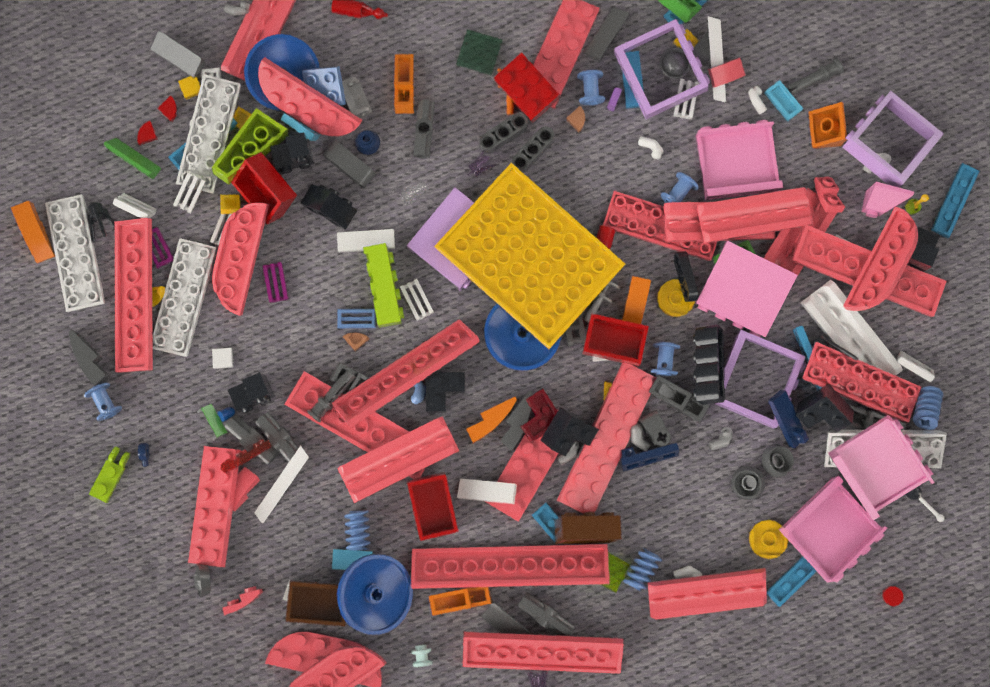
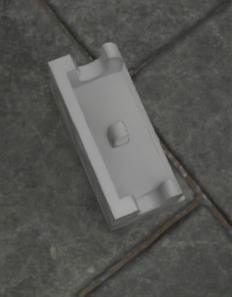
[342,76,373,118]

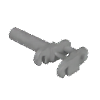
[583,281,621,324]

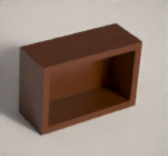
[555,512,622,544]
[285,580,346,627]

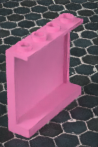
[696,120,783,200]
[695,241,798,337]
[828,415,934,520]
[779,476,887,583]

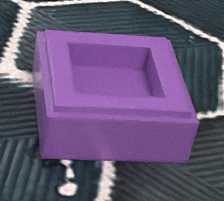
[607,87,622,112]

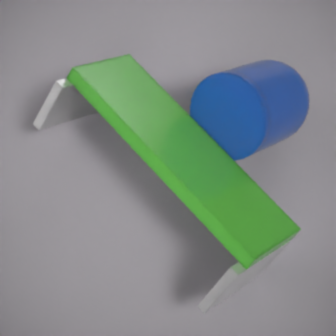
[197,404,235,441]

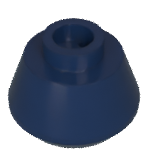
[355,130,380,155]

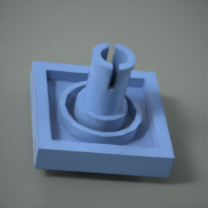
[302,66,346,105]

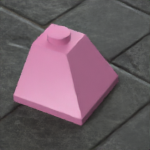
[861,182,914,218]

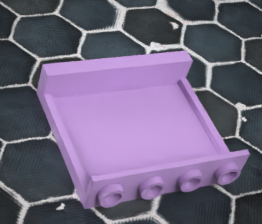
[407,188,474,291]

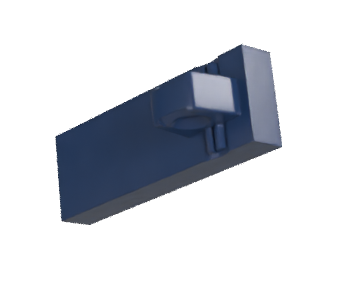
[768,390,809,448]
[621,443,679,472]

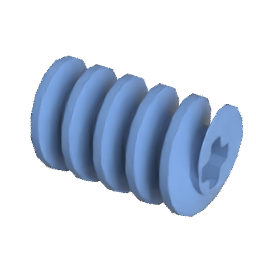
[913,386,943,430]
[344,510,370,551]
[623,548,662,591]

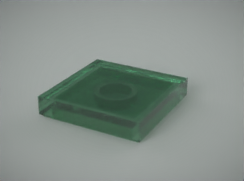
[456,29,503,76]

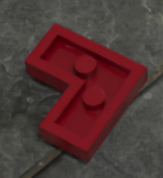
[520,388,558,442]

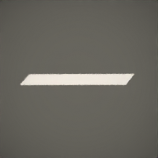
[708,16,726,102]
[254,446,309,523]

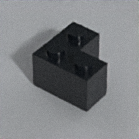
[270,132,315,174]
[300,184,358,230]
[907,227,940,272]
[228,372,275,414]
[426,372,465,413]
[796,384,854,433]
[541,407,599,456]

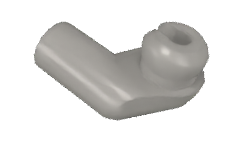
[224,1,250,15]
[630,423,650,452]
[709,426,733,451]
[557,440,579,466]

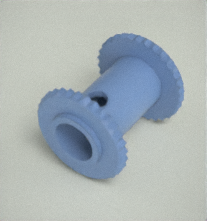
[577,70,605,105]
[661,172,699,203]
[651,342,680,376]
[84,383,122,421]

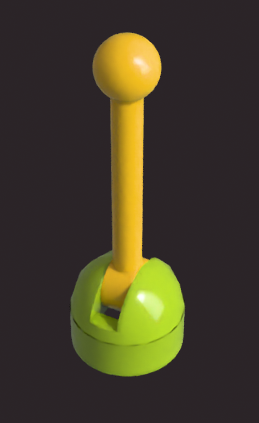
[905,194,929,215]

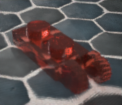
[220,439,272,473]

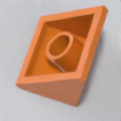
[809,102,847,148]

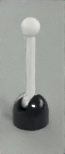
[905,486,945,522]

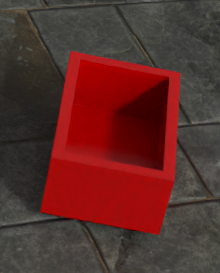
[493,52,560,123]
[231,153,297,225]
[582,314,649,367]
[407,472,459,541]

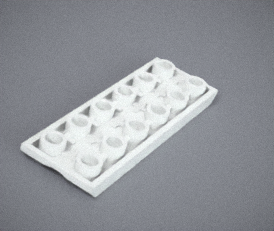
[176,74,241,194]
[45,194,105,312]
[153,238,217,357]
[800,280,903,376]
[824,429,947,468]

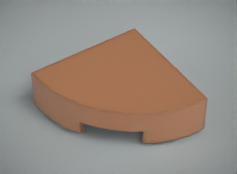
[566,106,585,133]
[343,332,369,352]

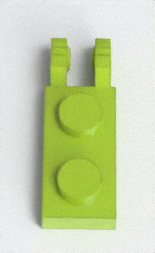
[89,446,130,503]

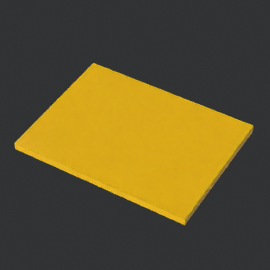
[434,163,625,349]

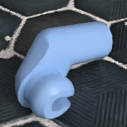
[411,381,426,404]

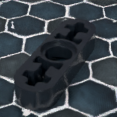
[674,251,698,302]

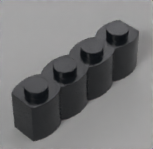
[693,325,725,405]

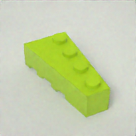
[212,108,288,185]
[363,243,405,328]

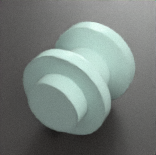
[411,645,432,667]

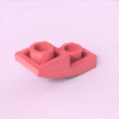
[708,58,745,87]
[814,176,845,213]
[233,467,260,512]
[223,586,263,615]

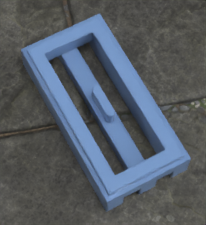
[337,309,376,329]

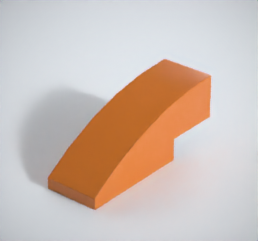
[394,54,414,114]
[11,200,55,264]
[622,276,651,324]
[466,397,517,444]
[429,587,492,616]

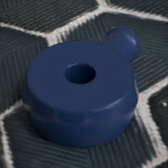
[138,443,150,467]

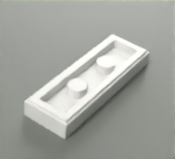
[337,229,395,252]
[457,479,517,504]

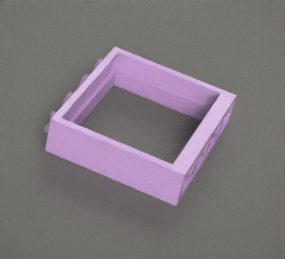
[614,19,710,120]
[843,91,943,188]
[714,330,806,429]

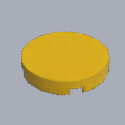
[657,279,695,317]
[749,520,788,559]

